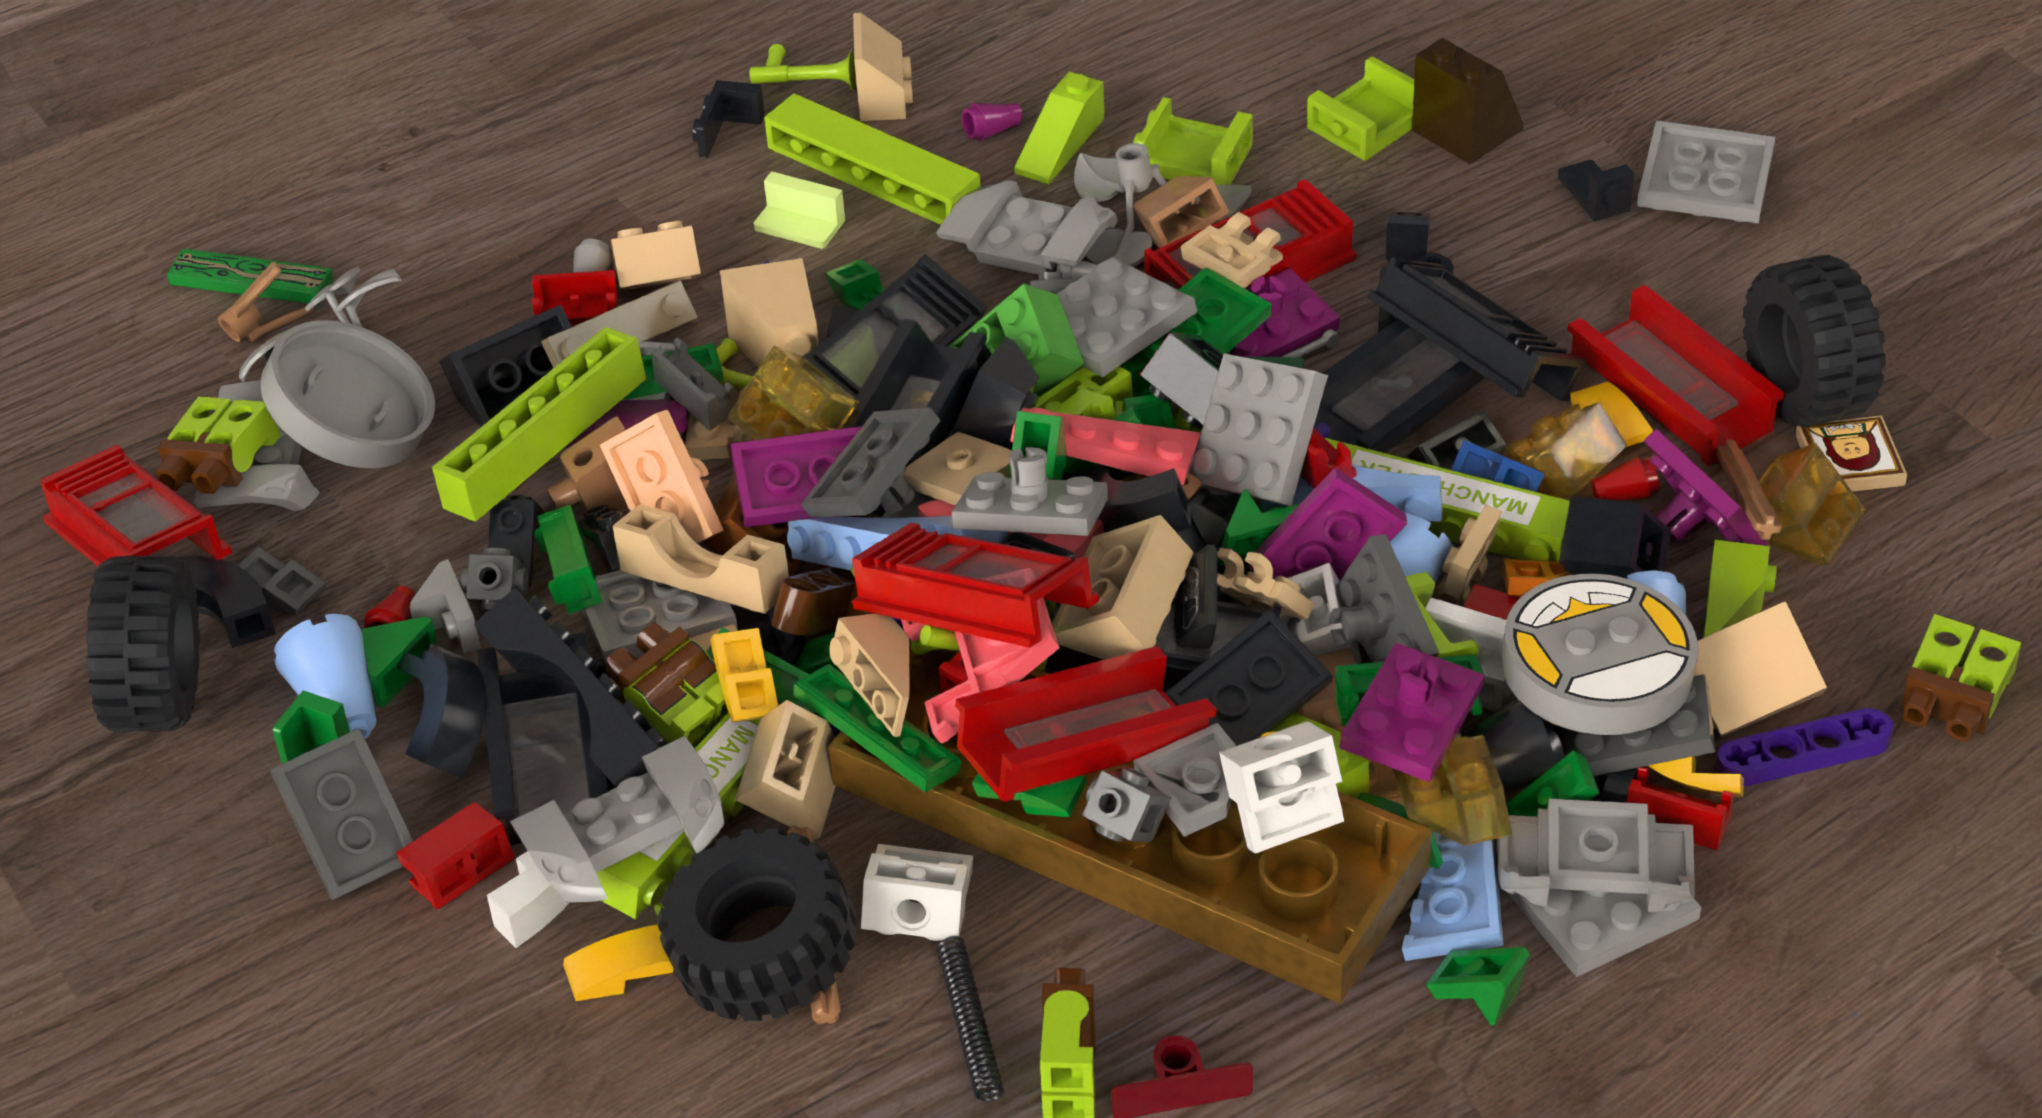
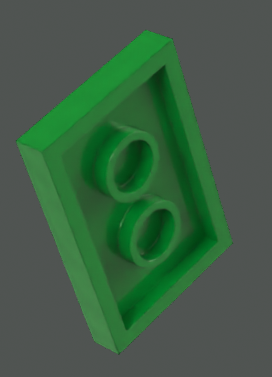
[1139,267,1272,360]

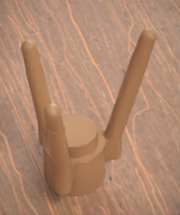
[218,262,314,343]

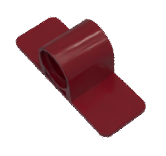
[1111,1035,1253,1118]

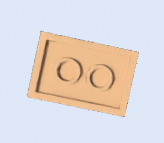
[600,409,724,544]

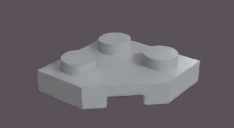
[1134,723,1236,837]

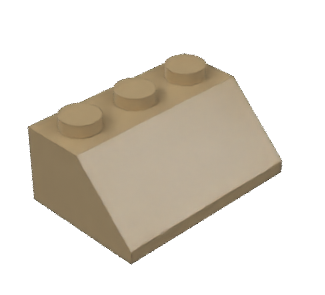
[1052,515,1194,660]

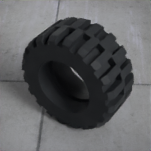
[1743,255,1886,428]
[86,556,200,732]
[658,828,857,1021]

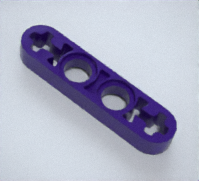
[1715,708,1893,787]

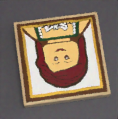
[1795,416,1907,495]

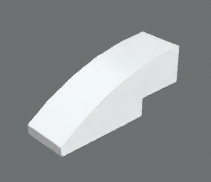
[487,851,570,948]

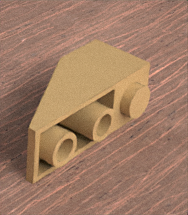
[830,614,909,737]

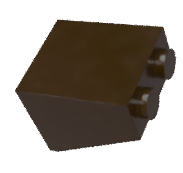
[1412,38,1523,165]

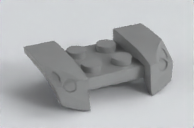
[936,180,1118,275]
[194,380,320,511]
[510,736,724,902]
[1497,799,1695,912]

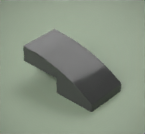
[237,547,326,615]

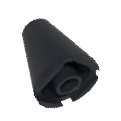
[1434,698,1565,792]

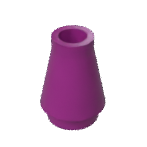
[962,103,1022,141]

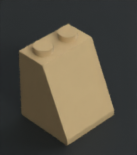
[720,258,819,379]
[1694,601,1827,737]

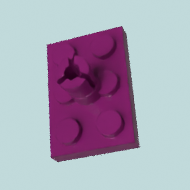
[1227,268,1340,357]
[731,426,877,527]
[1644,428,1769,546]
[1249,467,1407,581]
[1339,642,1485,782]

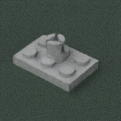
[952,447,1108,536]

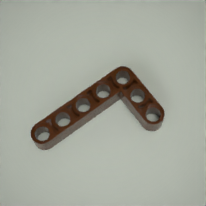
[771,567,904,635]

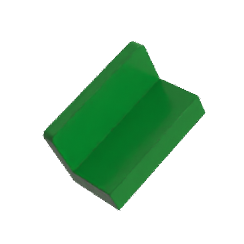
[272,690,350,764]

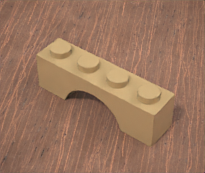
[613,504,789,614]

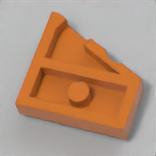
[1502,558,1572,597]

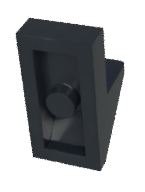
[1386,211,1430,262]

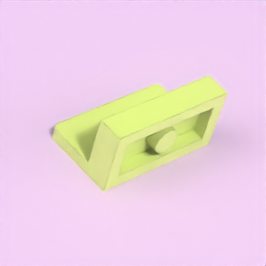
[754,171,845,249]

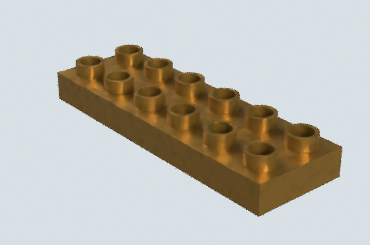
[828,647,1432,1004]

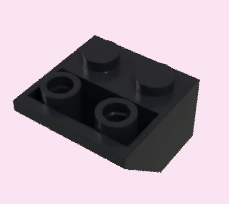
[1559,496,1671,579]

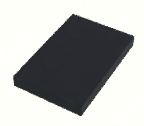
[1165,609,1334,746]

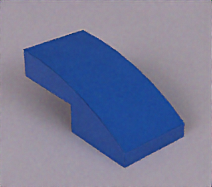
[1451,440,1545,492]

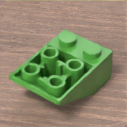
[949,284,1084,395]

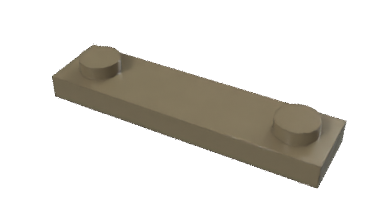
[541,280,698,368]

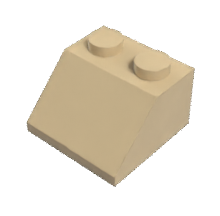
[853,13,913,122]

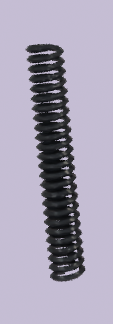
[937,936,1004,1102]

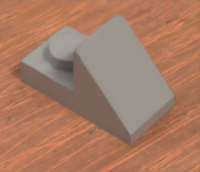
[410,559,481,654]

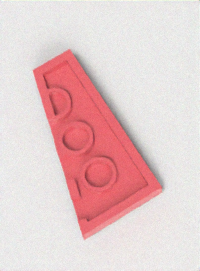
[1010,408,1201,485]

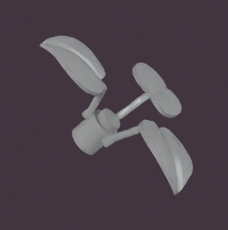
[1074,143,1251,267]
[239,266,402,383]

